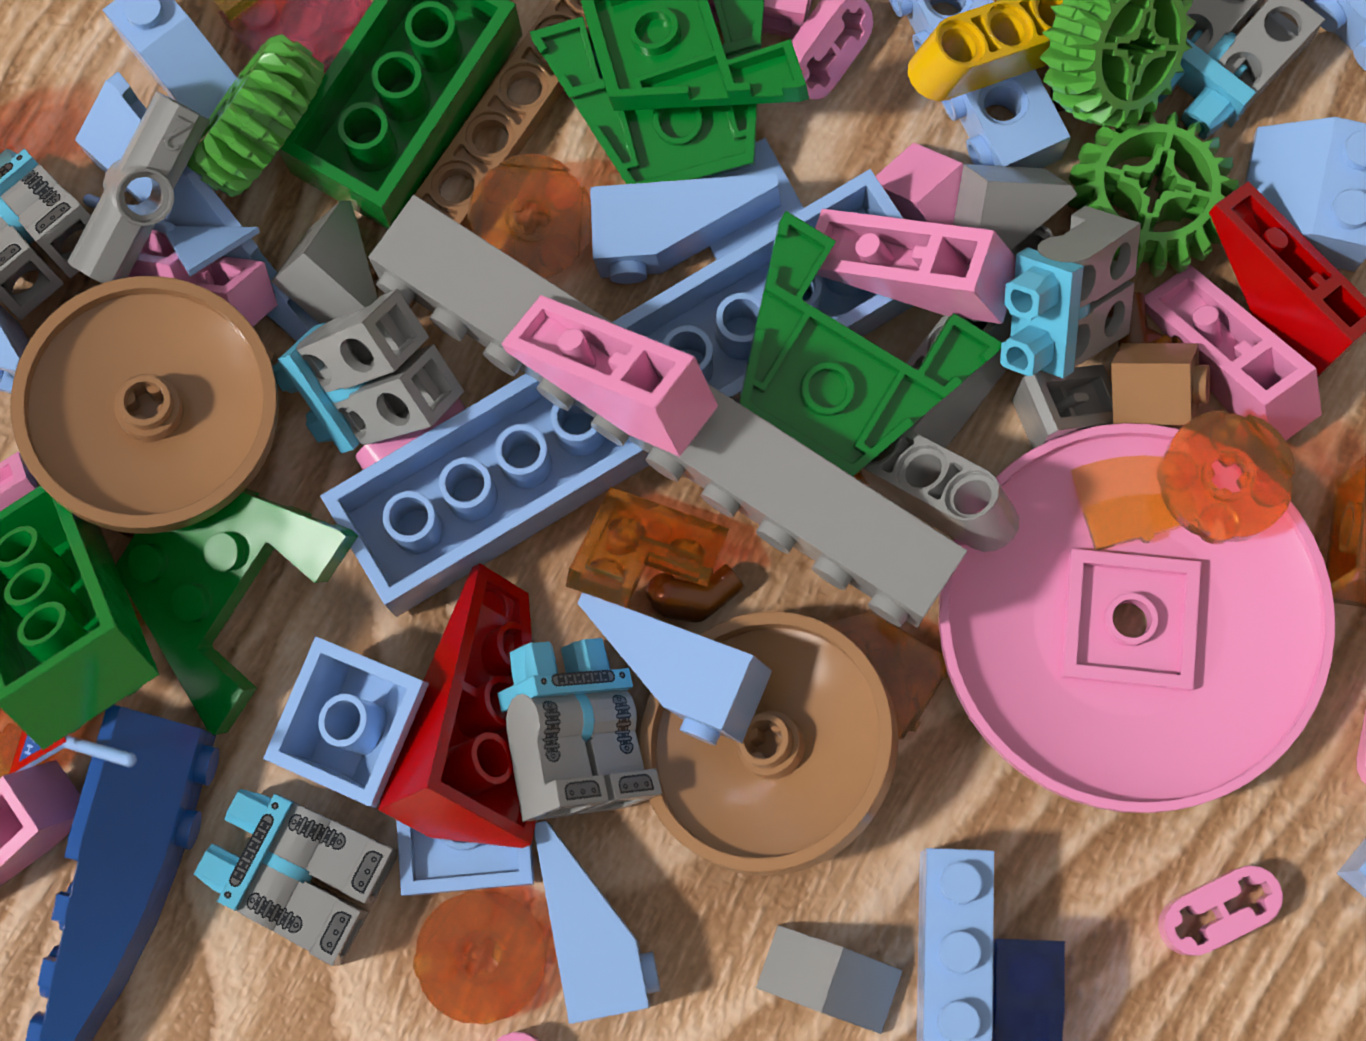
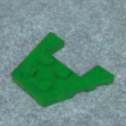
[530,0,765,184]
[581,0,810,111]
[738,211,1002,477]
[116,488,359,735]

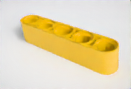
[908,0,1063,101]

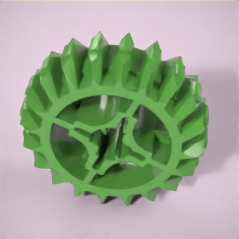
[1040,0,1196,128]
[187,34,324,197]
[1067,111,1239,278]

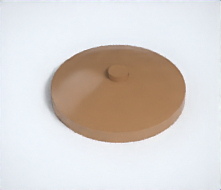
[10,276,279,534]
[639,611,899,876]

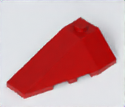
[378,563,536,848]

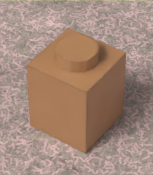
[1111,343,1211,425]

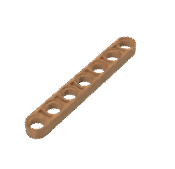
[368,0,594,308]

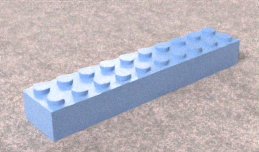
[320,169,913,617]

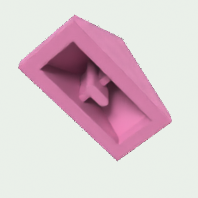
[875,142,963,225]

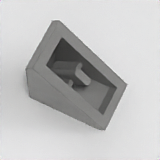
[953,164,1078,250]
[271,200,378,324]
[1012,364,1113,449]
[756,925,902,1034]

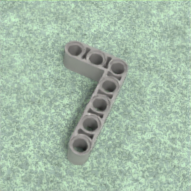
[859,225,1054,552]

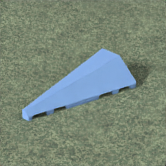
[75,72,319,342]

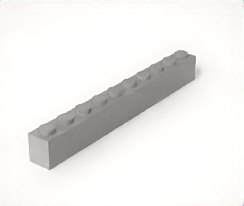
[368,195,967,628]

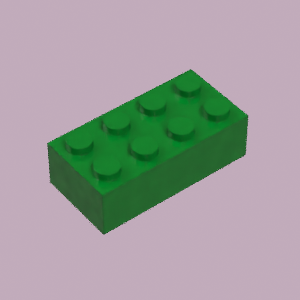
[278,0,522,229]
[0,485,160,750]

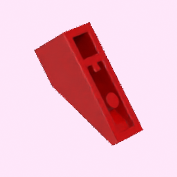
[1209,181,1366,377]

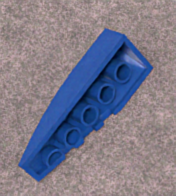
[25,705,220,1041]

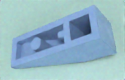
[102,0,237,119]
[590,173,781,284]
[577,592,772,746]
[534,821,661,1024]

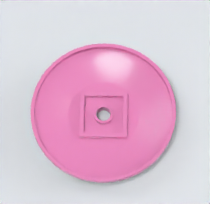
[938,423,1335,813]

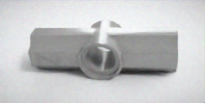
[67,91,210,283]

